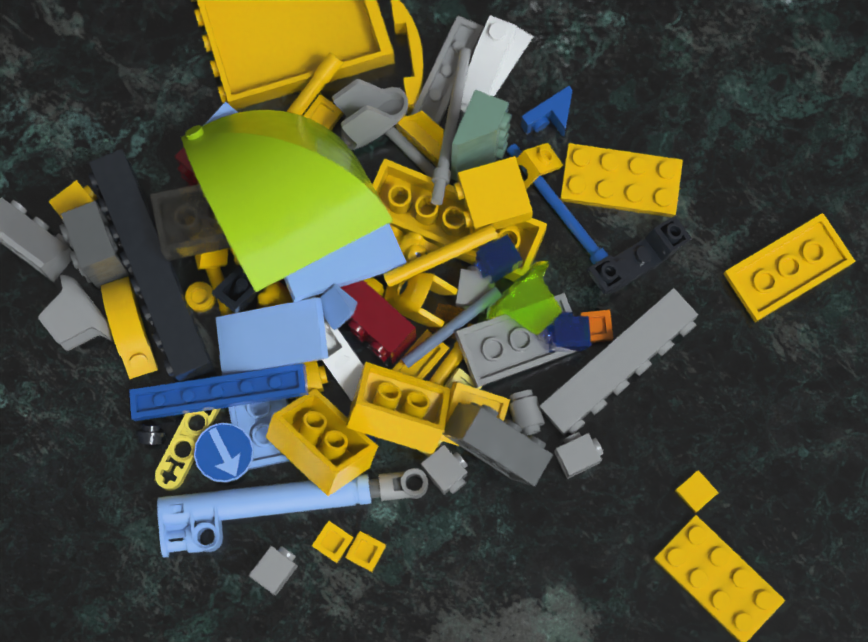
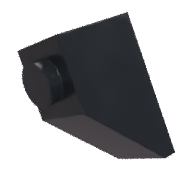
[211,265,264,313]

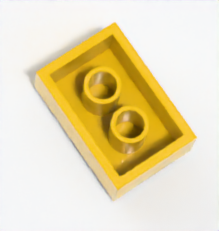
[266,388,378,496]

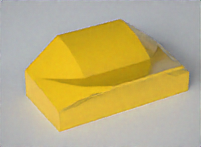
[396,111,444,167]

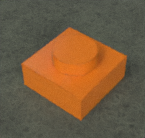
[580,310,613,343]

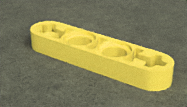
[155,408,221,491]

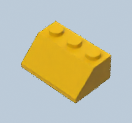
[346,362,451,454]

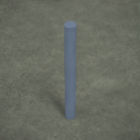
[402,286,503,368]

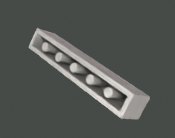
[540,288,698,436]

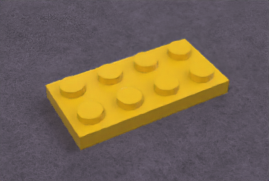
[560,143,683,217]
[723,213,855,323]
[654,515,785,642]

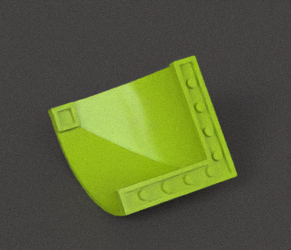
[181,110,393,292]

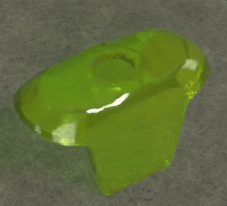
[486,260,562,335]

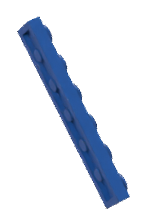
[129,363,309,421]

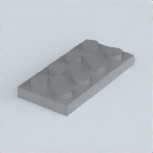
[454,293,586,388]

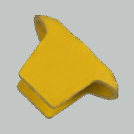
[385,272,458,327]

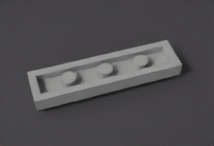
[411,16,483,125]

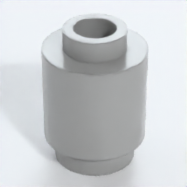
[509,390,545,436]

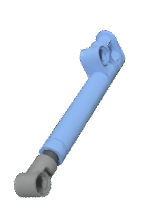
[157,468,428,558]

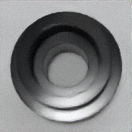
[135,424,165,444]

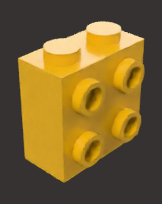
[454,156,533,232]

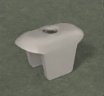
[332,79,408,150]
[38,275,114,351]

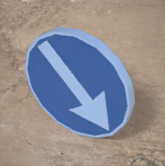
[194,423,254,483]

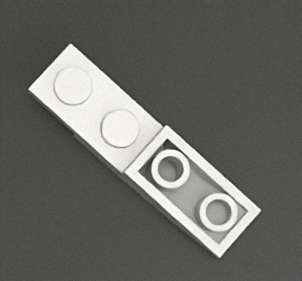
[305,296,364,401]

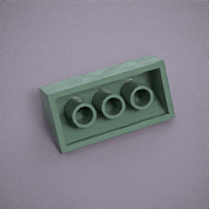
[451,89,512,181]

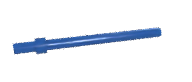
[507,144,609,264]

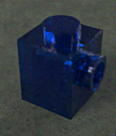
[474,234,523,284]
[544,312,591,352]

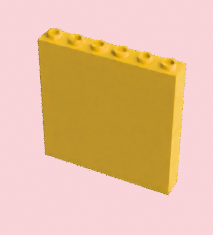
[191,0,394,110]

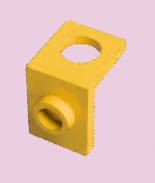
[516,143,563,189]

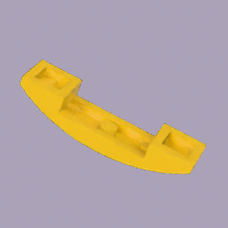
[391,0,423,114]

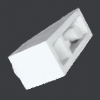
[461,15,516,107]

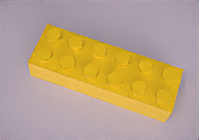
[373,158,547,285]

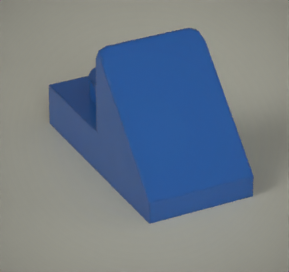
[520,86,572,136]

